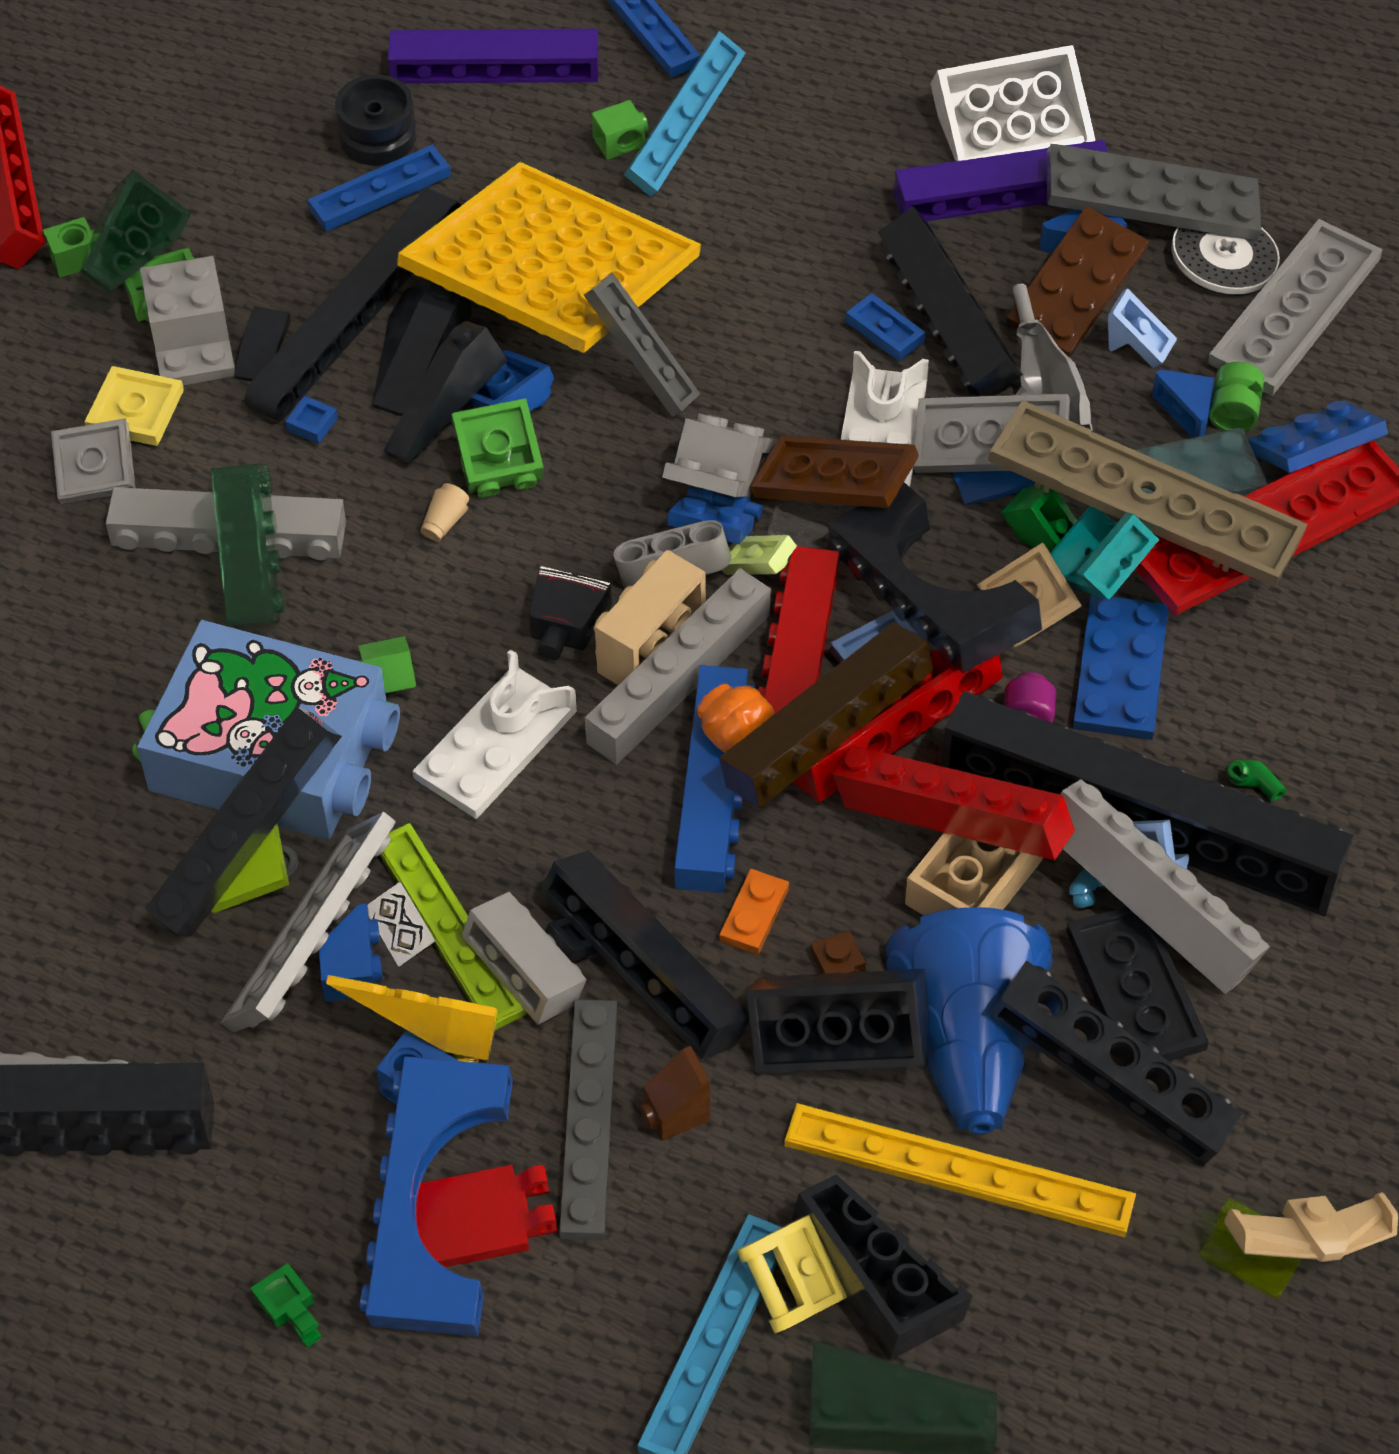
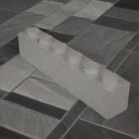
[106,487,346,560]
[585,568,771,765]
[1060,779,1270,994]

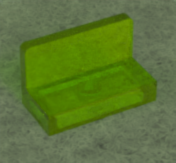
[1200,1197,1302,1299]

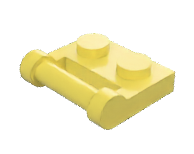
[736,1215,847,1333]

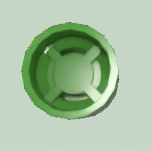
[1209,361,1265,433]

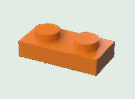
[720,869,789,955]

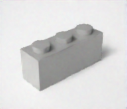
[462,891,587,1025]

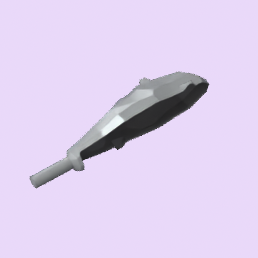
[1012,284,1093,431]

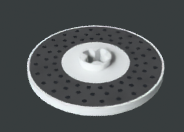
[1171,227,1280,294]

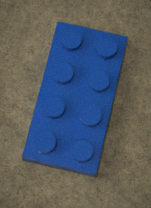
[1073,594,1168,740]

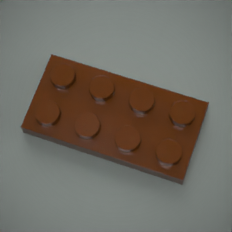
[1007,206,1149,358]
[750,435,919,508]

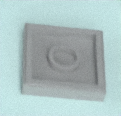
[51,418,136,504]

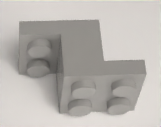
[140,256,235,385]
[662,413,773,497]

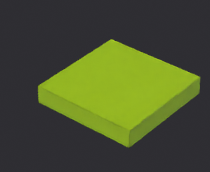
[196,824,289,913]

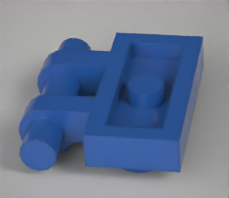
[667,486,763,544]

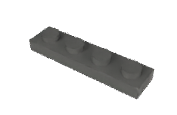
[584,272,700,417]

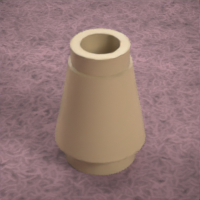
[420,483,469,542]

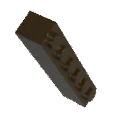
[719,622,933,808]

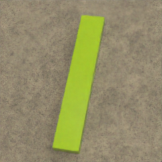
[380,823,526,1031]

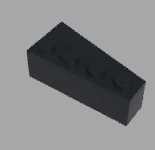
[792,1175,973,1360]

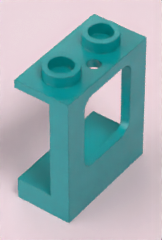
[1050,506,1159,600]

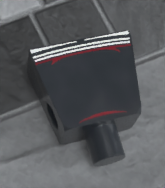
[530,565,612,660]

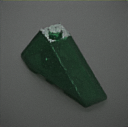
[80,170,192,293]

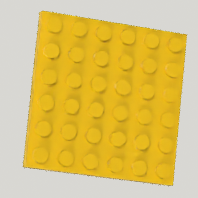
[397,162,701,353]

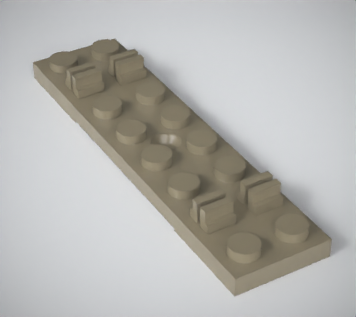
[988,400,1308,587]

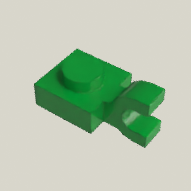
[250,1263,322,1348]

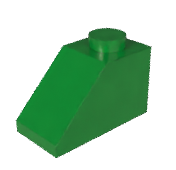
[1001,485,1089,553]

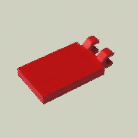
[383,1164,558,1267]

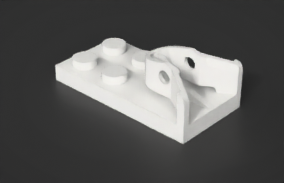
[841,351,929,487]
[413,650,577,819]

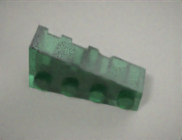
[211,464,285,626]
[809,1341,997,1454]

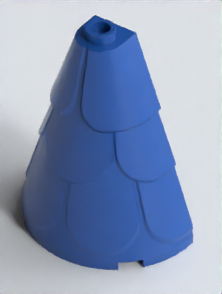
[884,907,1053,1134]

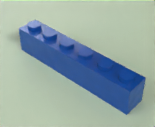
[675,665,755,893]

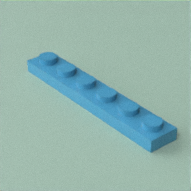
[623,31,746,197]
[638,1214,782,1454]

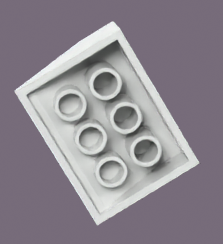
[930,45,1095,161]

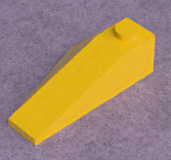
[326,975,498,1063]

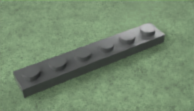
[560,1000,618,1240]

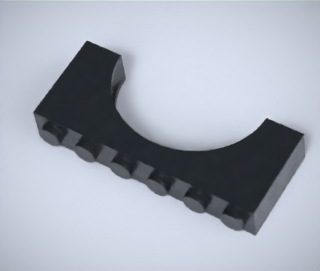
[827,482,1042,673]

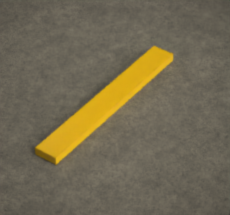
[785,1103,1136,1238]

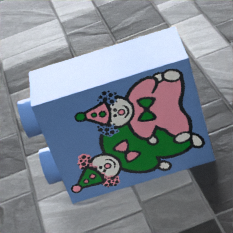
[137,620,400,840]

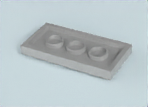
[913,394,1071,473]

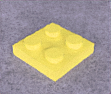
[85,366,184,446]

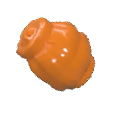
[697,683,775,753]

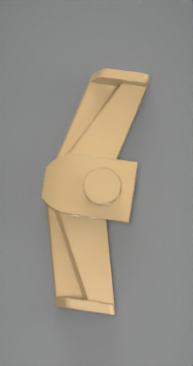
[1224,1192,1398,1262]

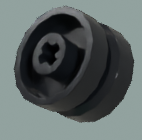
[335,74,417,166]

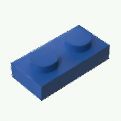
[846,293,925,361]

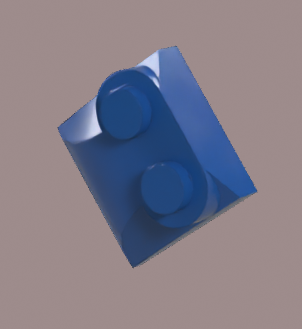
[466,349,554,411]

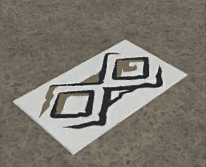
[368,882,435,967]

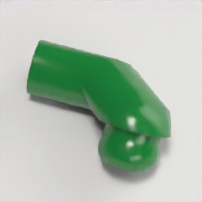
[1226,760,1287,802]

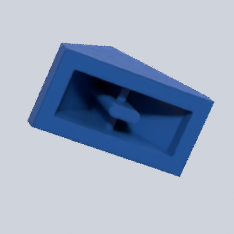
[1152,369,1214,444]

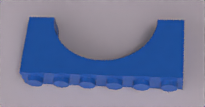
[360,1056,513,1337]

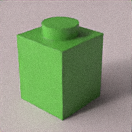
[356,636,416,693]

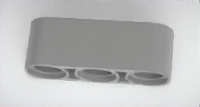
[613,520,731,589]

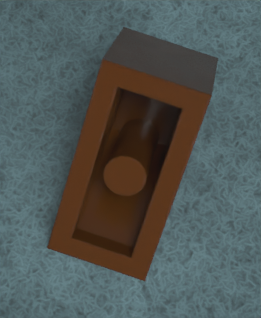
[640,1046,710,1140]

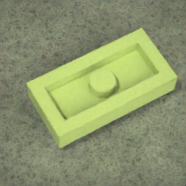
[722,535,797,575]

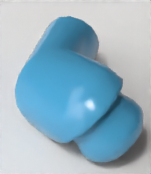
[1069,869,1104,908]

